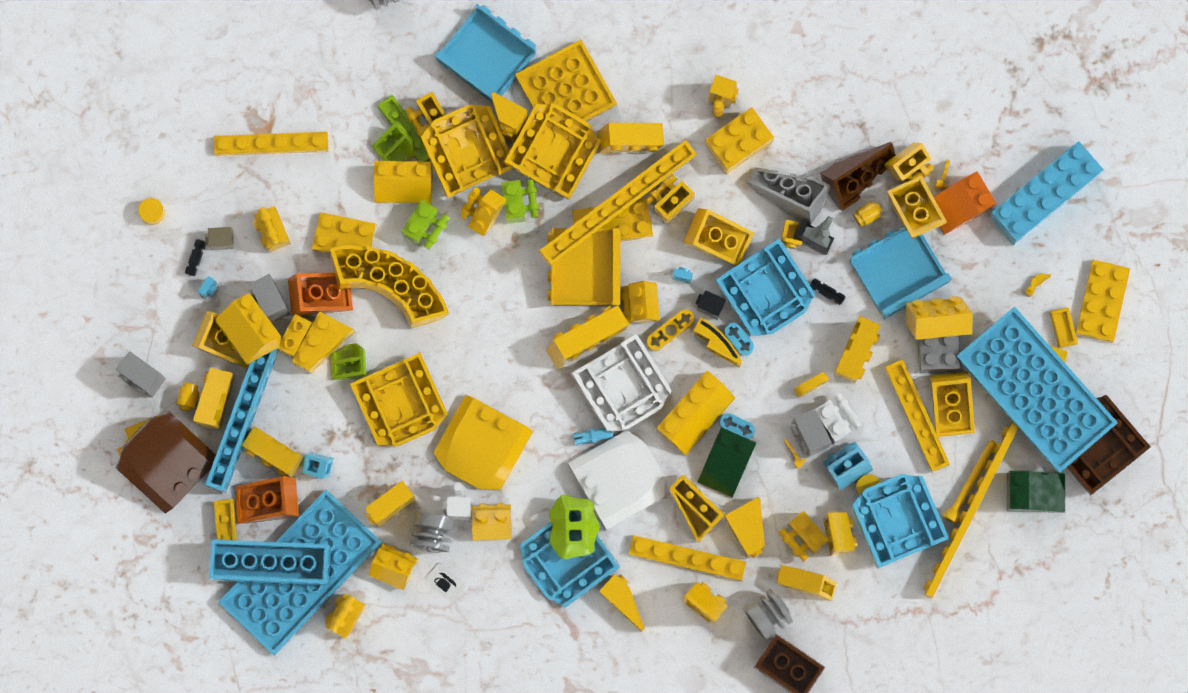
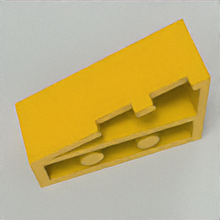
[292,311,355,374]

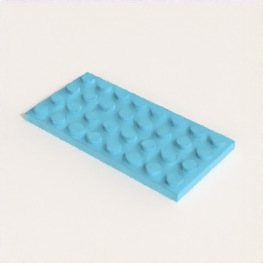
[956,306,1118,473]
[218,490,382,656]

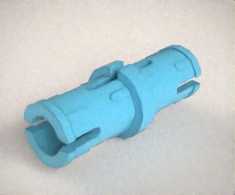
[573,428,613,446]

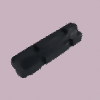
[185,239,206,276]
[810,278,846,305]

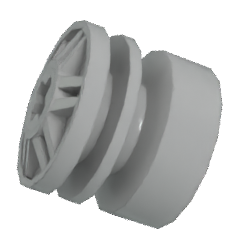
[409,512,455,553]
[743,589,793,641]

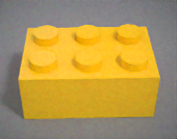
[705,107,774,174]
[905,296,973,340]

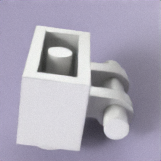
[816,393,862,445]
[443,482,472,520]

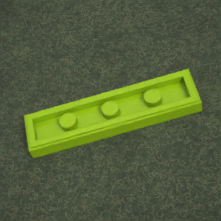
[377,95,430,162]

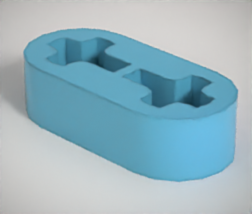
[724,323,754,356]
[720,413,755,439]

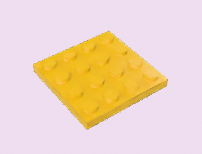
[515,39,617,122]

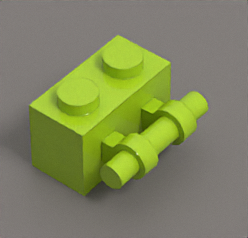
[501,180,540,224]
[401,200,450,250]

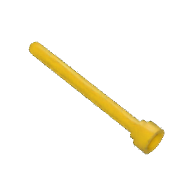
[942,440,996,524]

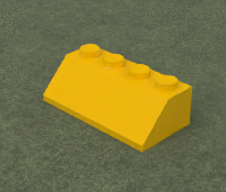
[656,370,735,456]

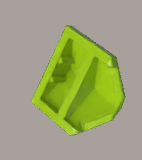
[372,121,414,161]
[331,343,366,380]

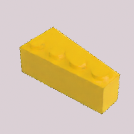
[546,305,630,370]

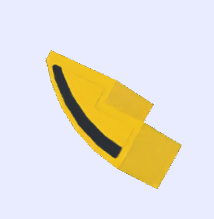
[693,318,742,368]

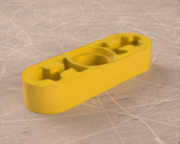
[647,310,694,351]

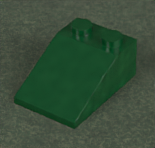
[697,427,756,498]
[1007,471,1065,513]

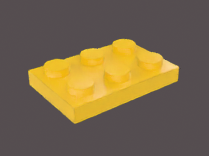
[312,212,376,254]

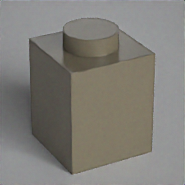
[205,227,234,250]

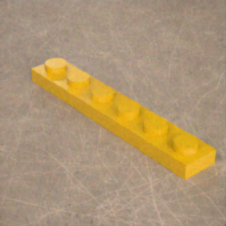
[214,132,329,156]
[885,359,950,473]
[629,535,746,581]

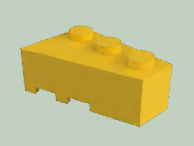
[597,123,664,154]
[834,316,881,383]
[193,368,235,431]
[242,426,303,478]
[669,474,726,543]

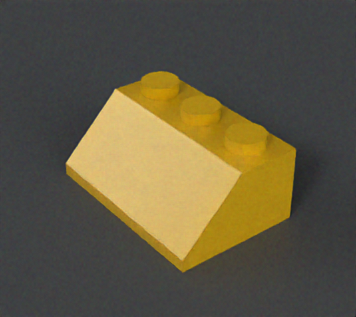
[491,92,528,142]
[374,161,433,204]
[215,293,281,364]

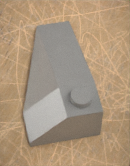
[745,167,830,225]

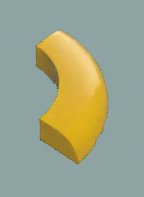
[330,245,449,329]

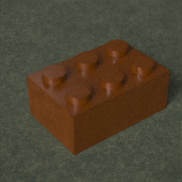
[753,634,825,693]

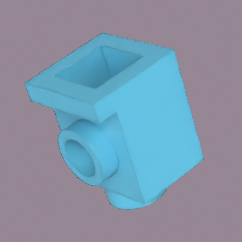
[301,452,334,479]

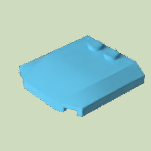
[715,239,816,336]
[851,474,949,569]
[520,510,620,608]

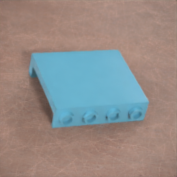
[435,4,537,104]
[849,225,952,319]

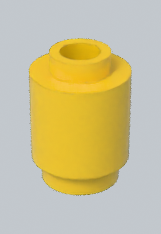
[853,201,882,227]
[176,382,199,412]

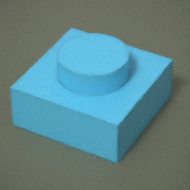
[672,267,693,284]
[198,276,217,299]

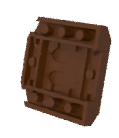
[1067,395,1151,496]
[116,411,216,513]

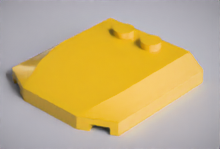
[503,103,601,200]
[420,105,512,198]
[350,353,448,446]
[433,395,533,491]

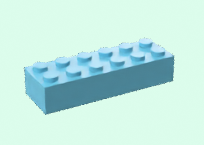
[989,141,1104,245]
[209,539,331,585]

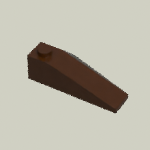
[820,142,896,211]

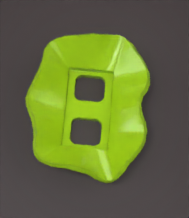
[549,495,600,559]

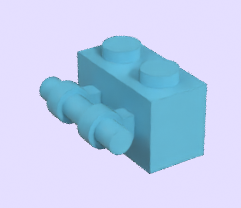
[822,442,873,491]

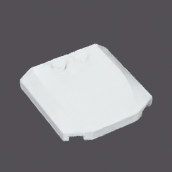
[571,334,672,431]
[568,430,665,531]

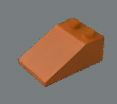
[934,171,997,235]
[288,273,353,316]
[235,476,299,524]

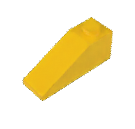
[599,574,645,632]

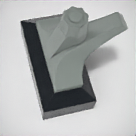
[792,216,834,255]

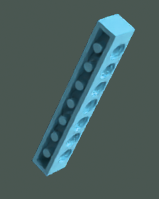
[205,348,279,493]

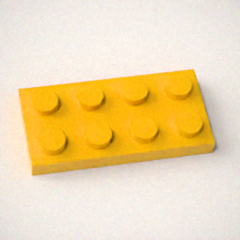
[572,199,653,242]
[1076,259,1130,343]

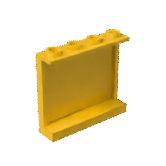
[547,228,621,305]

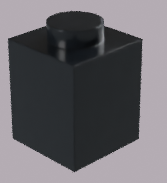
[695,290,726,320]

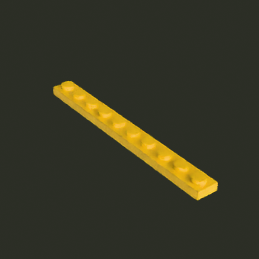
[538,140,697,266]
[923,422,1018,599]

